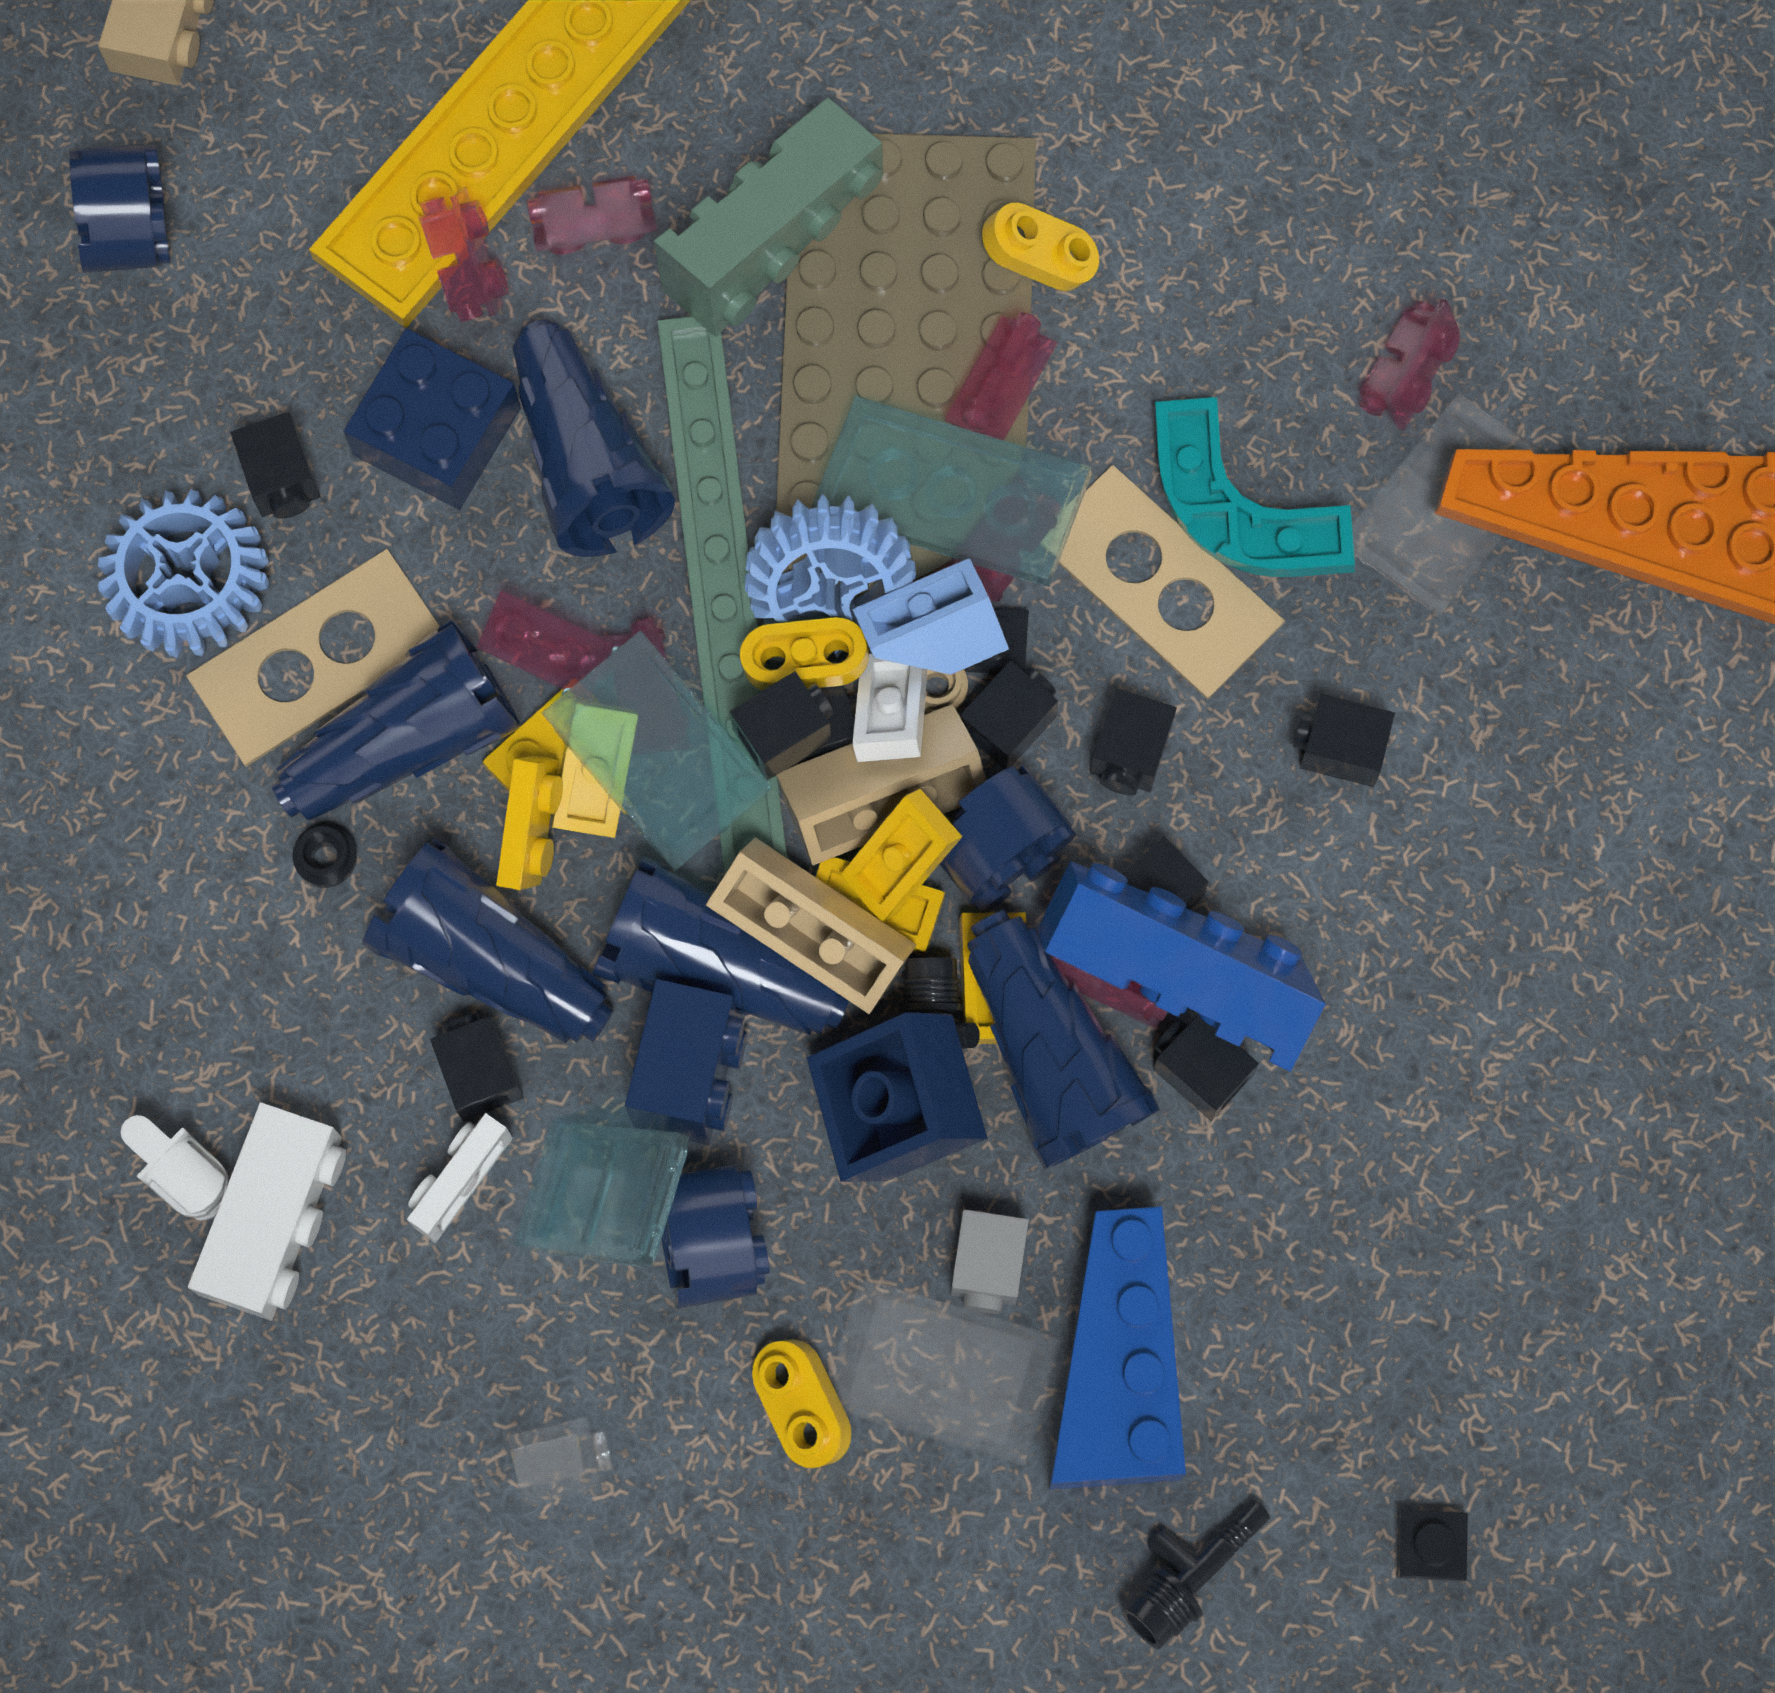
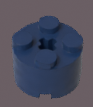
[69,143,170,273]
[939,764,1076,913]
[654,1165,769,1309]

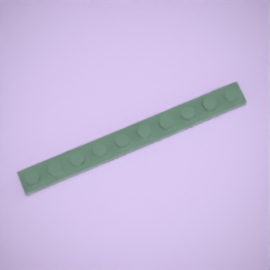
[658,316,787,874]

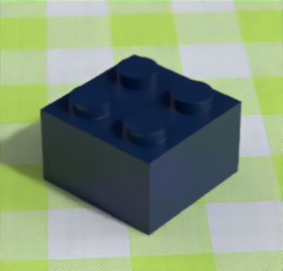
[343,328,521,510]
[625,979,748,1146]
[807,1012,988,1182]

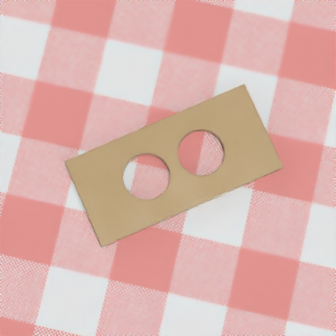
[1035,465,1285,700]
[186,549,440,767]

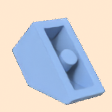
[853,558,1009,675]

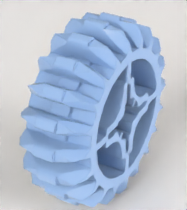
[98,489,269,658]
[745,494,916,659]

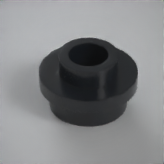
[292,824,357,888]

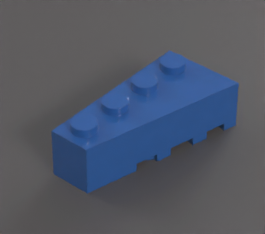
[1037,861,1326,1072]
[1049,1207,1186,1490]

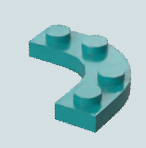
[1155,397,1355,577]

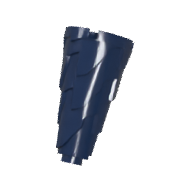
[512,320,676,557]
[271,620,521,820]
[362,838,614,1043]
[592,856,849,1035]
[967,910,1160,1170]

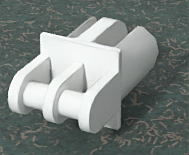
[121,1115,229,1221]

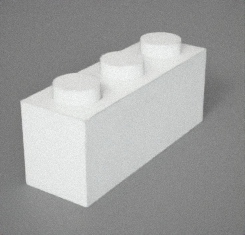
[188,1102,346,1321]

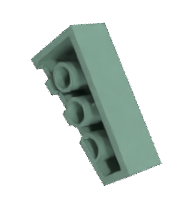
[654,97,883,337]

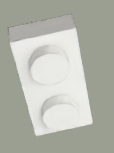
[853,654,928,762]
[407,1113,513,1243]

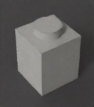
[951,1209,1029,1314]

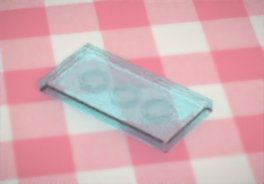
[811,396,1092,587]

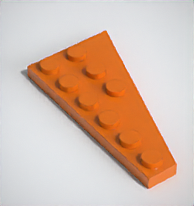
[1434,449,1775,624]

